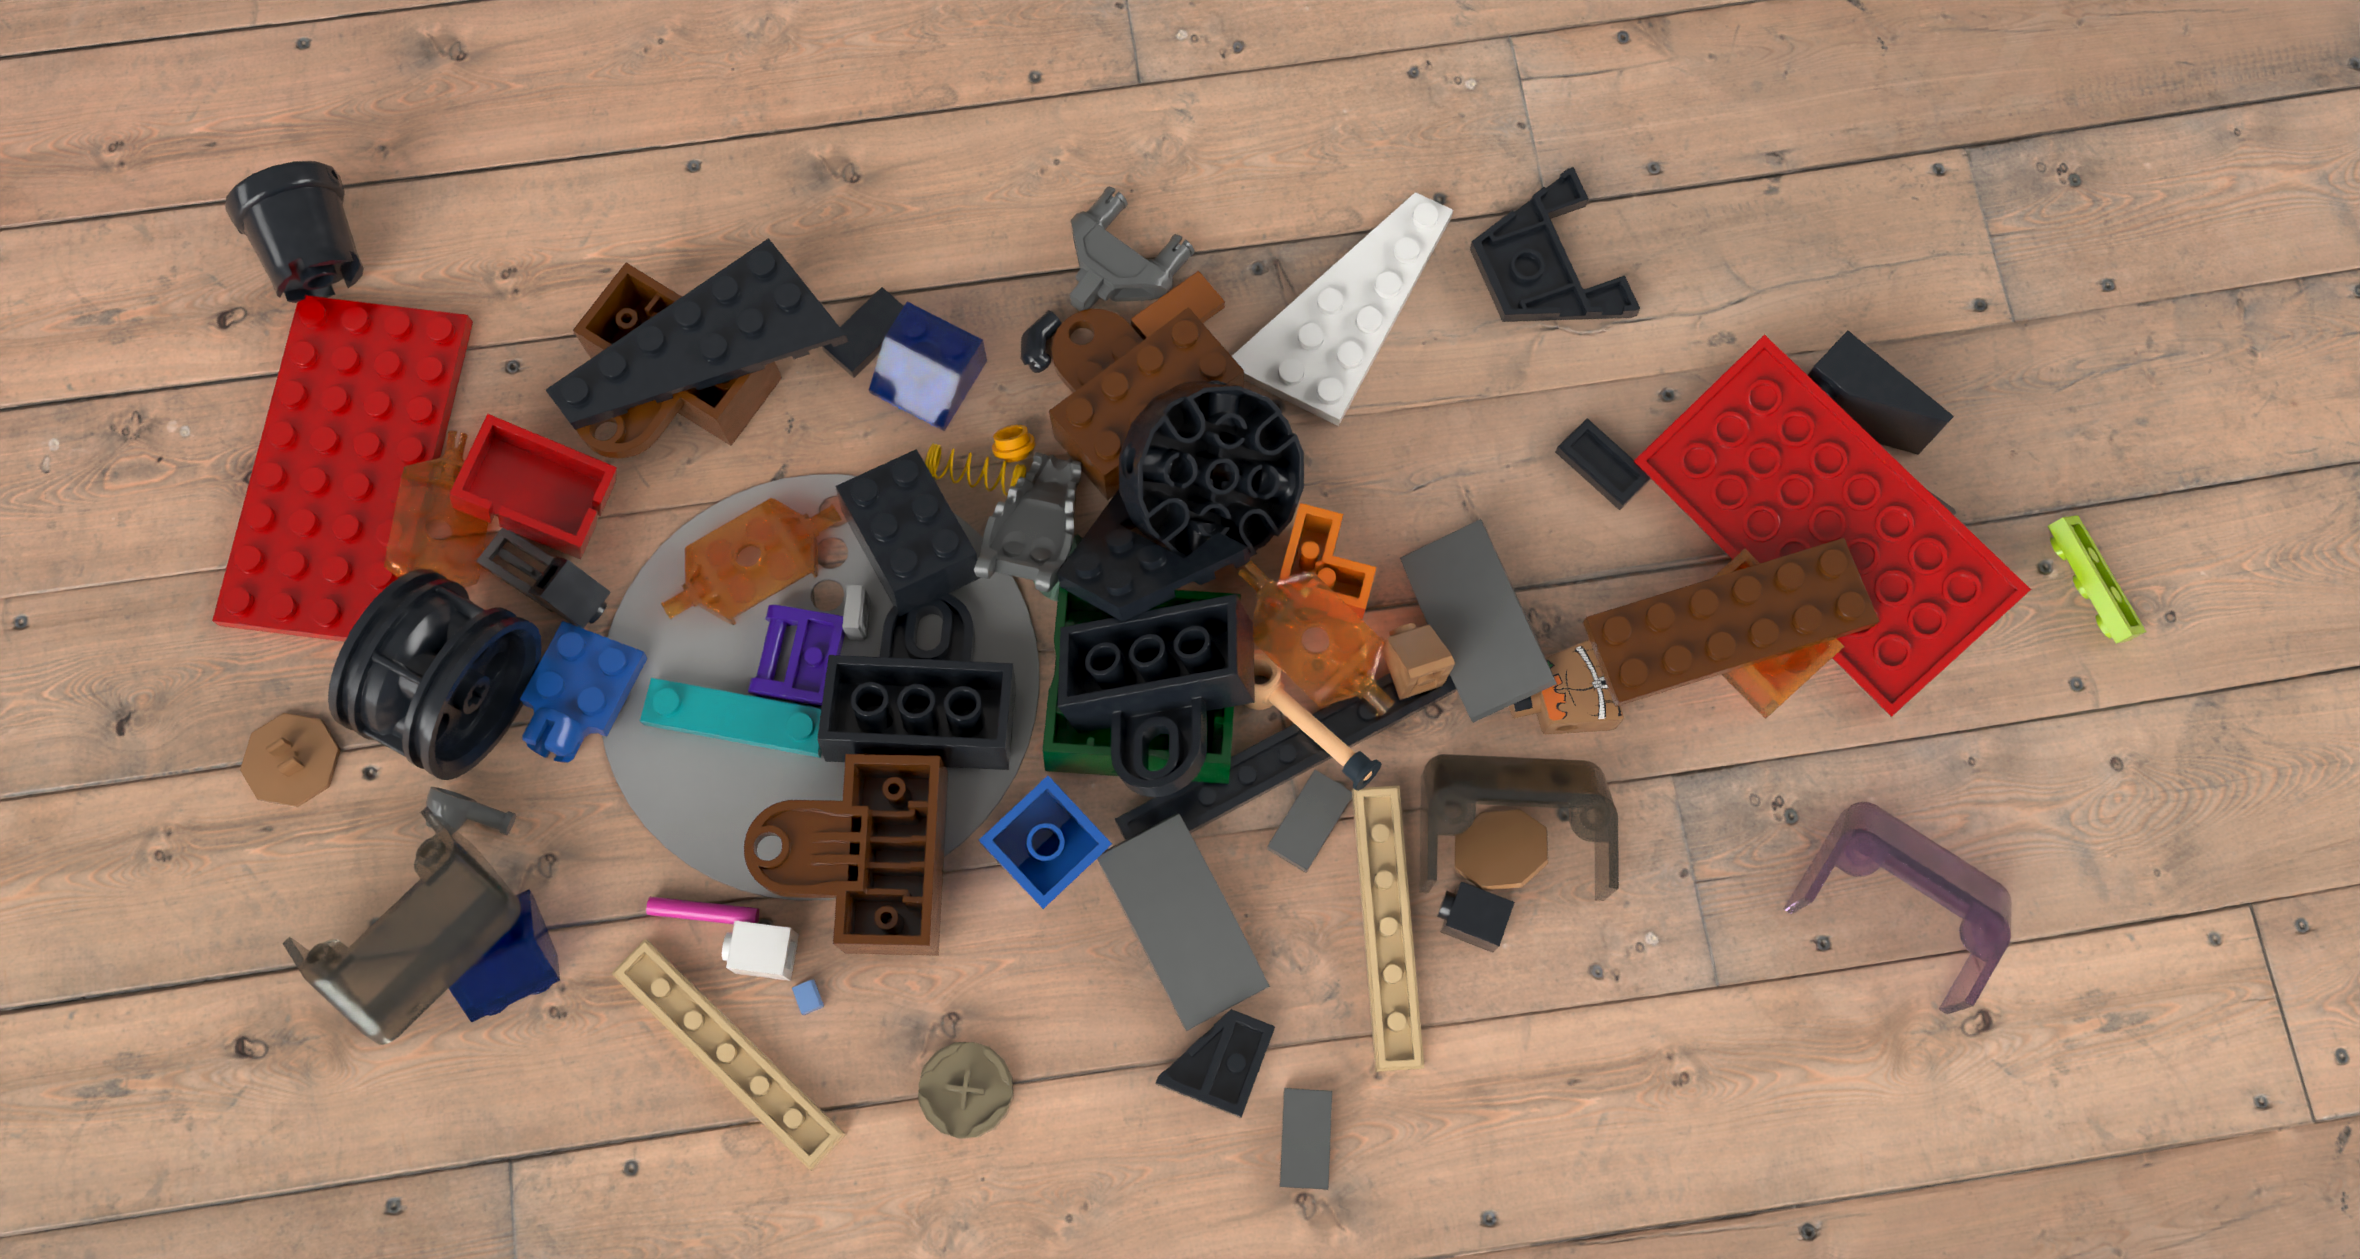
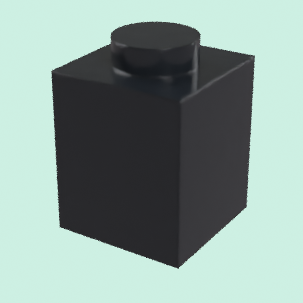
[528,556,611,628]
[1437,882,1515,953]

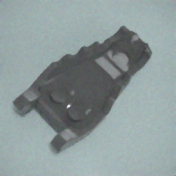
[974,452,1082,592]

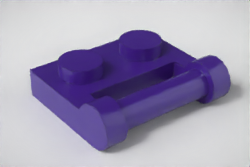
[748,605,845,706]

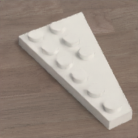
[1232,192,1453,426]

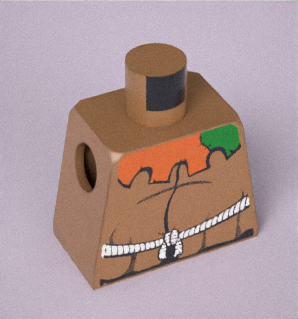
[1509,640,1624,734]

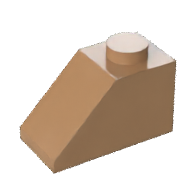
[1381,623,1455,700]

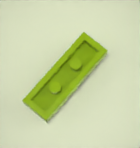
[2048,515,2146,644]

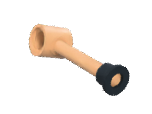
[1244,650,1382,791]

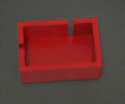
[449,413,617,560]

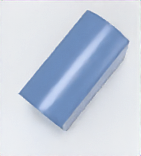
[792,979,824,1015]

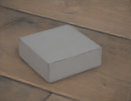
[842,584,871,641]

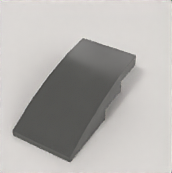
[1400,519,1557,723]
[1097,813,1270,1031]

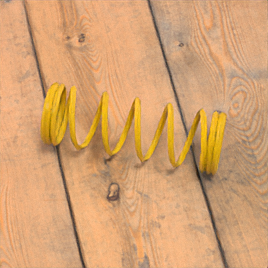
[925,443,1026,496]

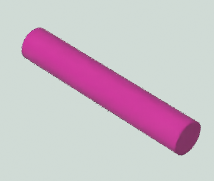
[646,896,759,924]

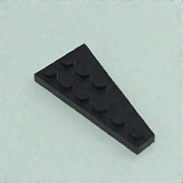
[546,238,848,430]

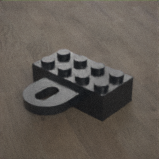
[817,594,1016,770]
[1058,594,1255,797]

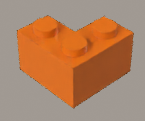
[1275,503,1377,625]

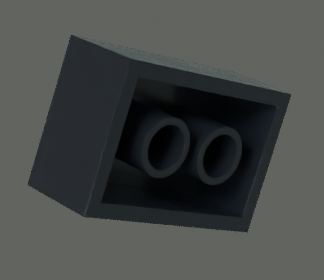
[835,449,980,616]

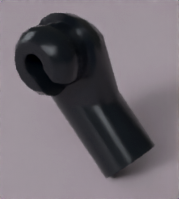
[1020,310,1062,373]

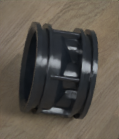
[328,568,542,780]

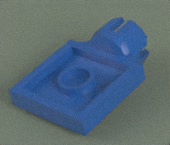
[520,621,648,763]

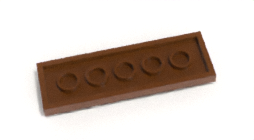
[1583,538,1880,707]

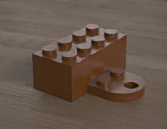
[572,262,782,459]
[1049,307,1244,501]
[744,754,948,956]

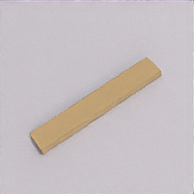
[1352,785,1424,1072]
[611,939,846,1171]

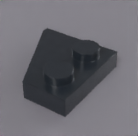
[1155,1009,1275,1118]

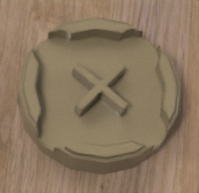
[918,1042,1014,1139]

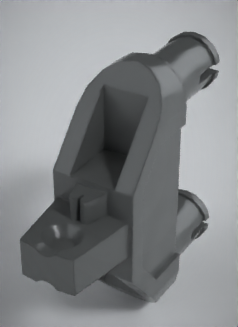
[1070,186,1195,311]

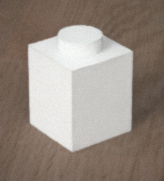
[722,921,799,981]

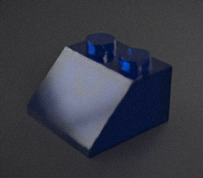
[868,301,987,431]
[442,889,560,1023]

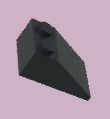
[1808,330,1954,455]

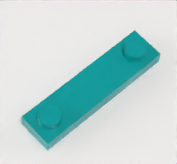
[640,678,822,758]

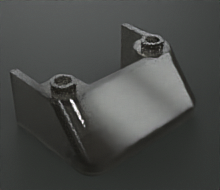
[1419,754,1619,901]
[282,806,521,1045]

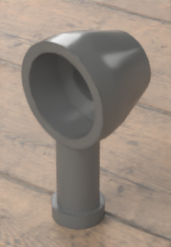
[426,787,516,835]

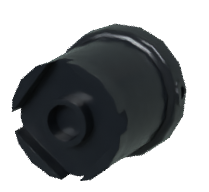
[225,161,364,303]

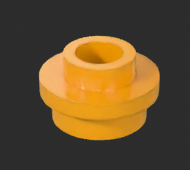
[992,425,1036,462]

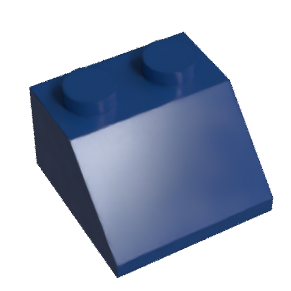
[978,776,1112,909]

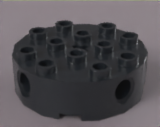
[1119,380,1304,564]

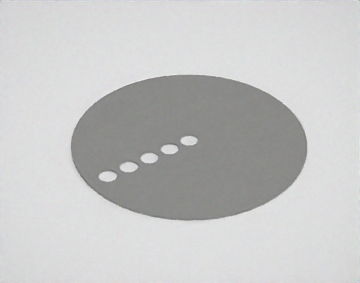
[602,474,1039,901]

